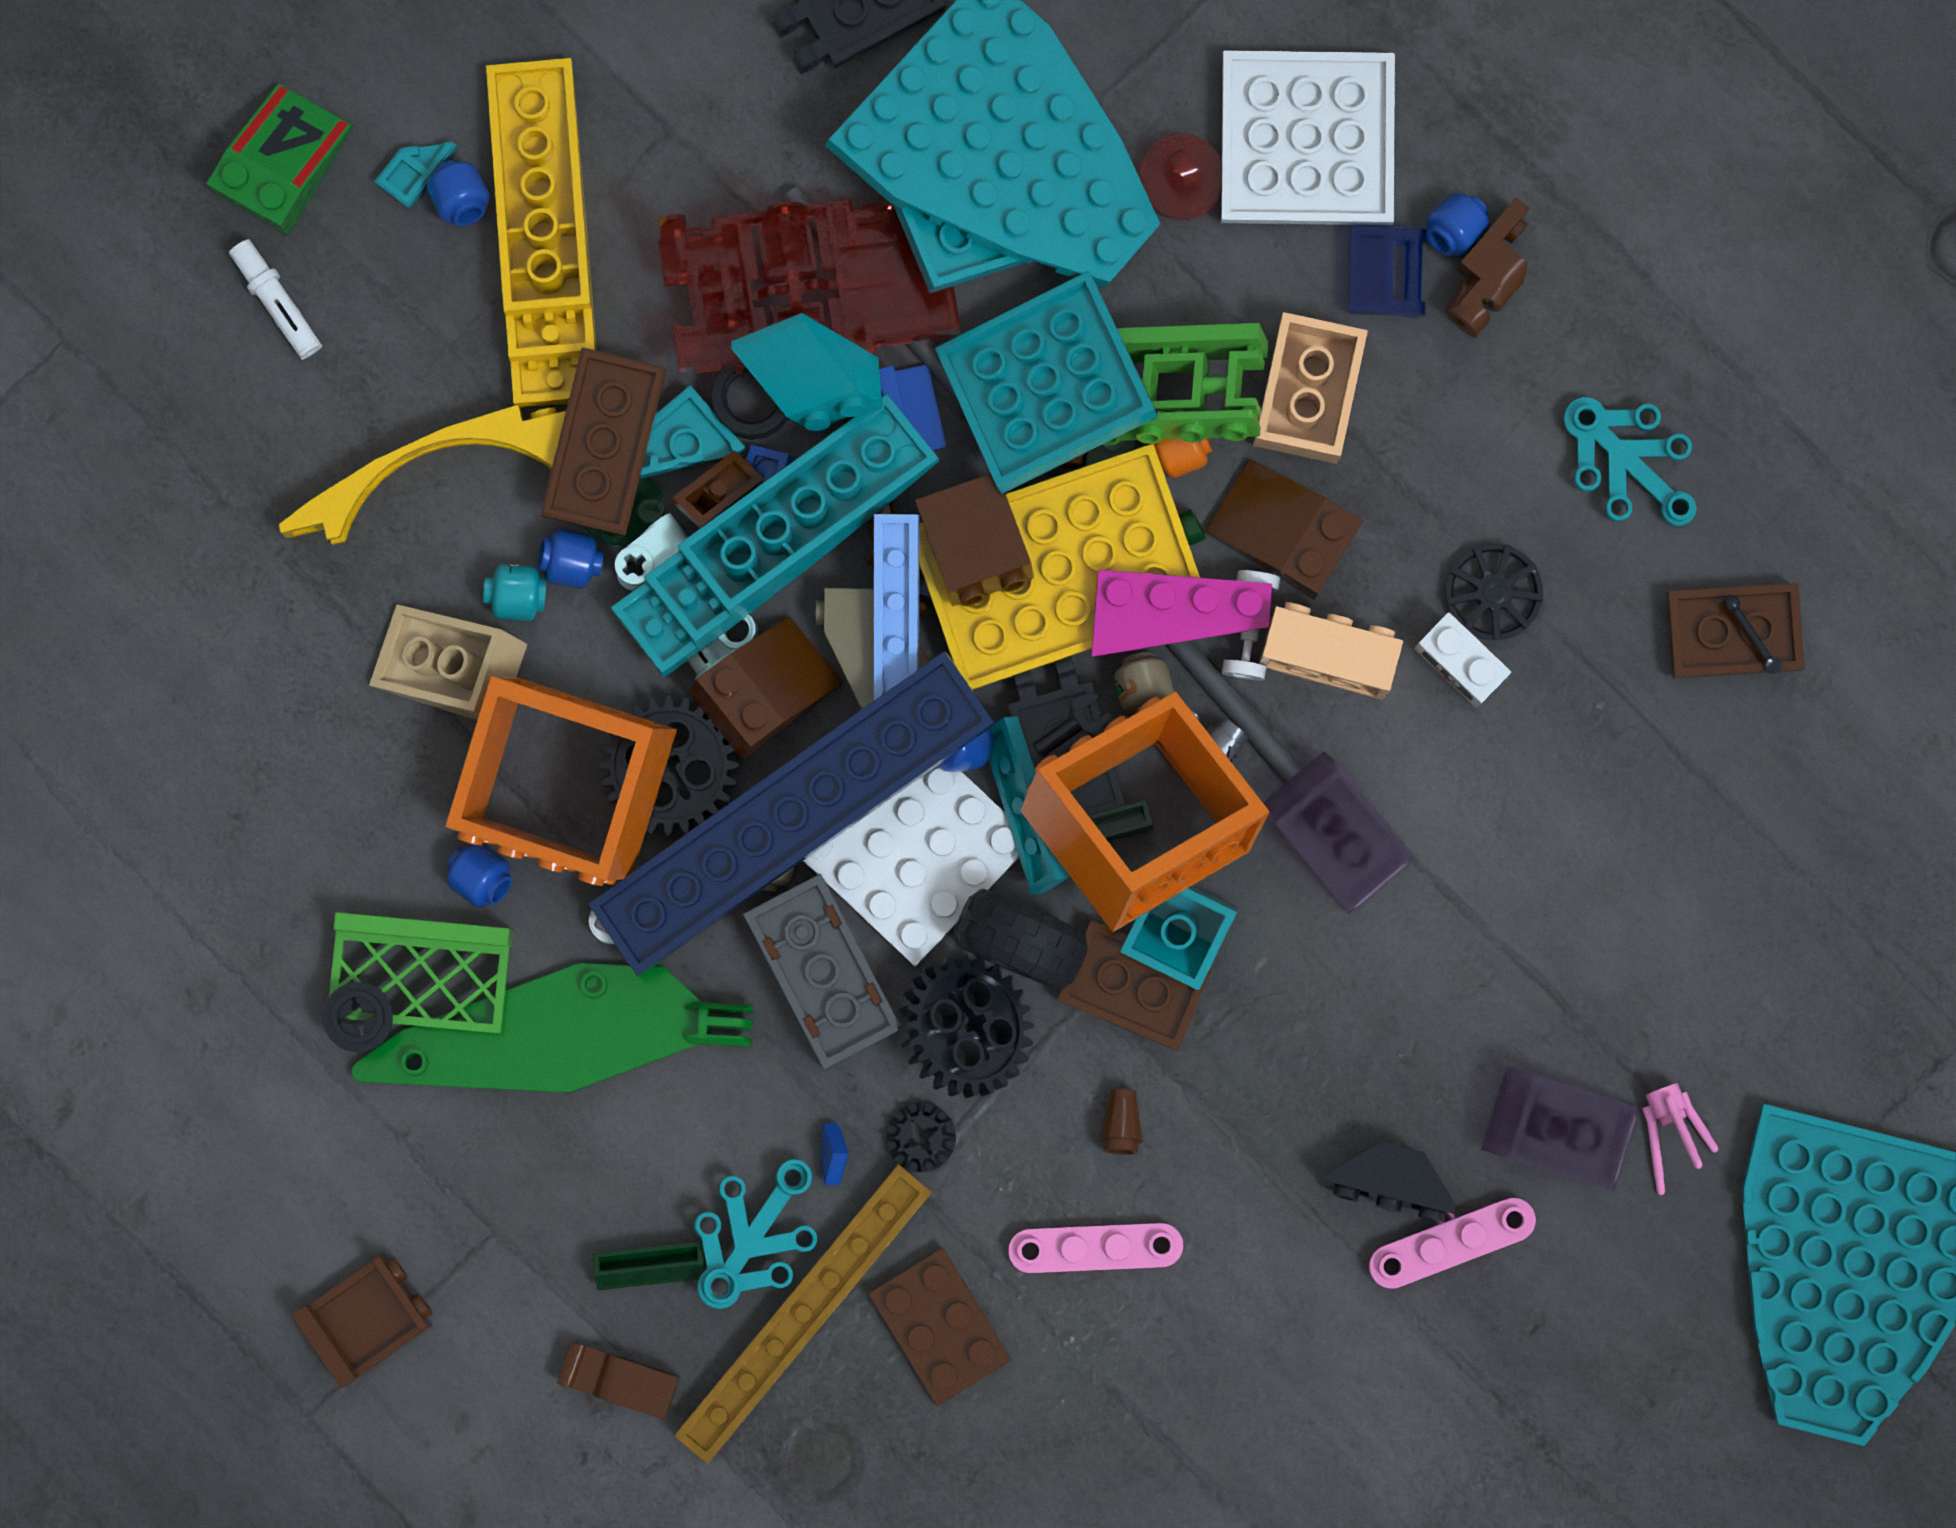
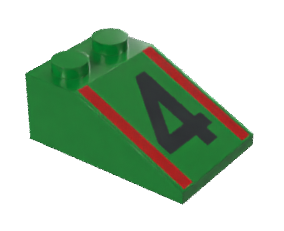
[206,83,353,236]

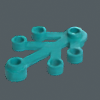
[1564,397,1697,528]
[693,1159,817,1309]

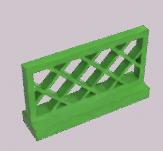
[329,912,514,1034]

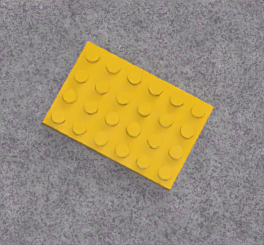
[919,444,1200,690]

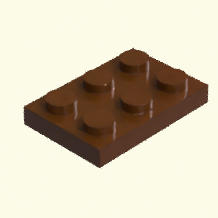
[1666,583,1805,679]
[1057,920,1212,1051]
[868,1248,1011,1406]

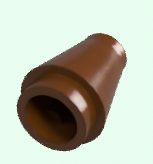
[1099,1089,1143,1155]

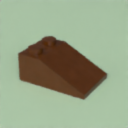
[1205,459,1363,600]
[689,616,843,760]

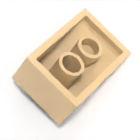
[369,604,528,720]

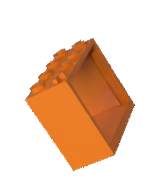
[445,676,677,886]
[1020,691,1270,932]

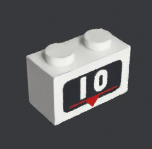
[1414,612,1511,708]

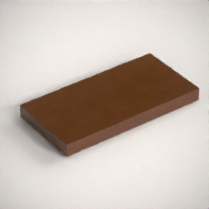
[541,347,667,537]

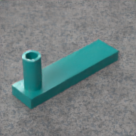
[988,716,1069,895]

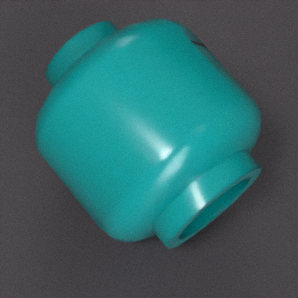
[483,564,546,622]

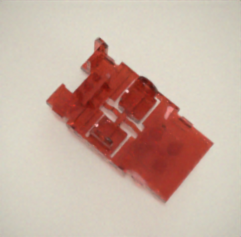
[658,199,961,375]

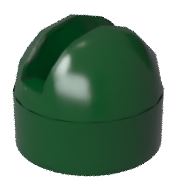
[1178,508,1206,546]

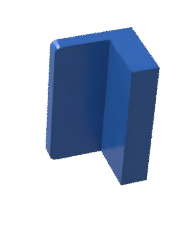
[879,365,946,451]

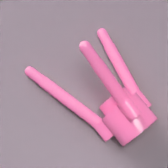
[1642,1083,1718,1195]

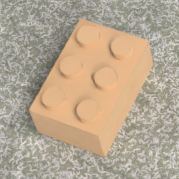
[1253,312,1368,464]
[1258,602,1403,700]

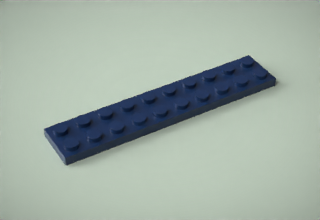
[588,651,996,976]

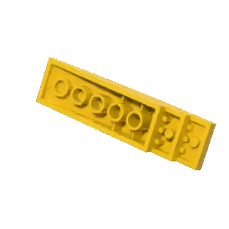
[486,58,597,408]

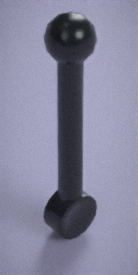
[1723,595,1782,674]

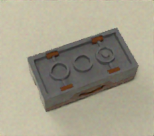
[743,874,901,1071]

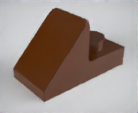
[672,450,764,529]

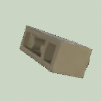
[816,588,874,710]

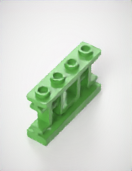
[1103,323,1268,445]

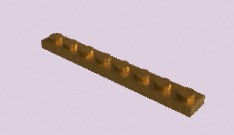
[674,1164,932,1464]

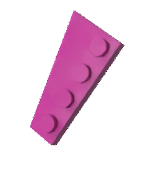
[1091,570,1272,658]

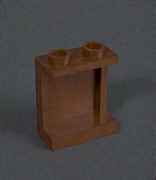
[915,474,1034,606]
[291,1254,433,1388]

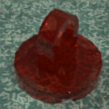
[1140,135,1222,221]

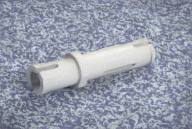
[229,239,322,360]

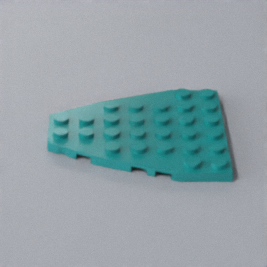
[825,0,1160,288]
[1741,1104,1956,1446]

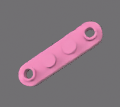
[1368,1198,1536,1289]
[1008,1223,1183,1273]

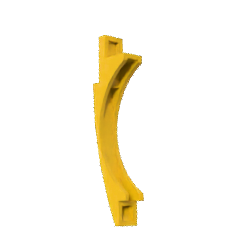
[279,405,566,545]

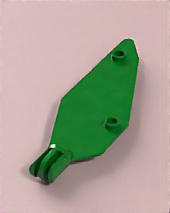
[352,963,754,1093]

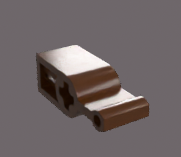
[557,1341,681,1420]

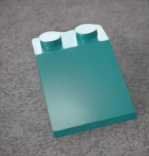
[731,313,882,431]

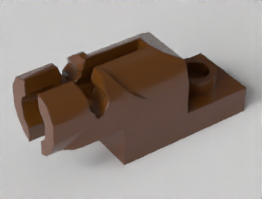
[1444,197,1529,338]

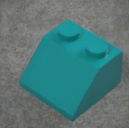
[1120,885,1239,991]

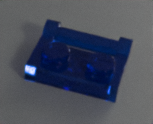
[1348,226,1427,318]

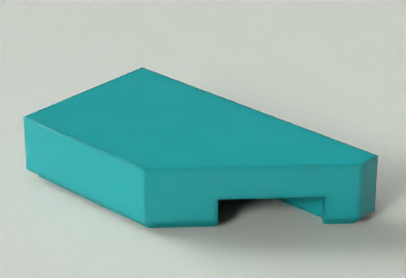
[374,141,458,210]

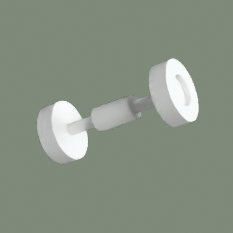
[1222,570,1280,681]

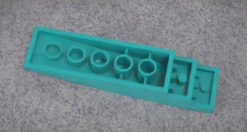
[611,394,939,678]

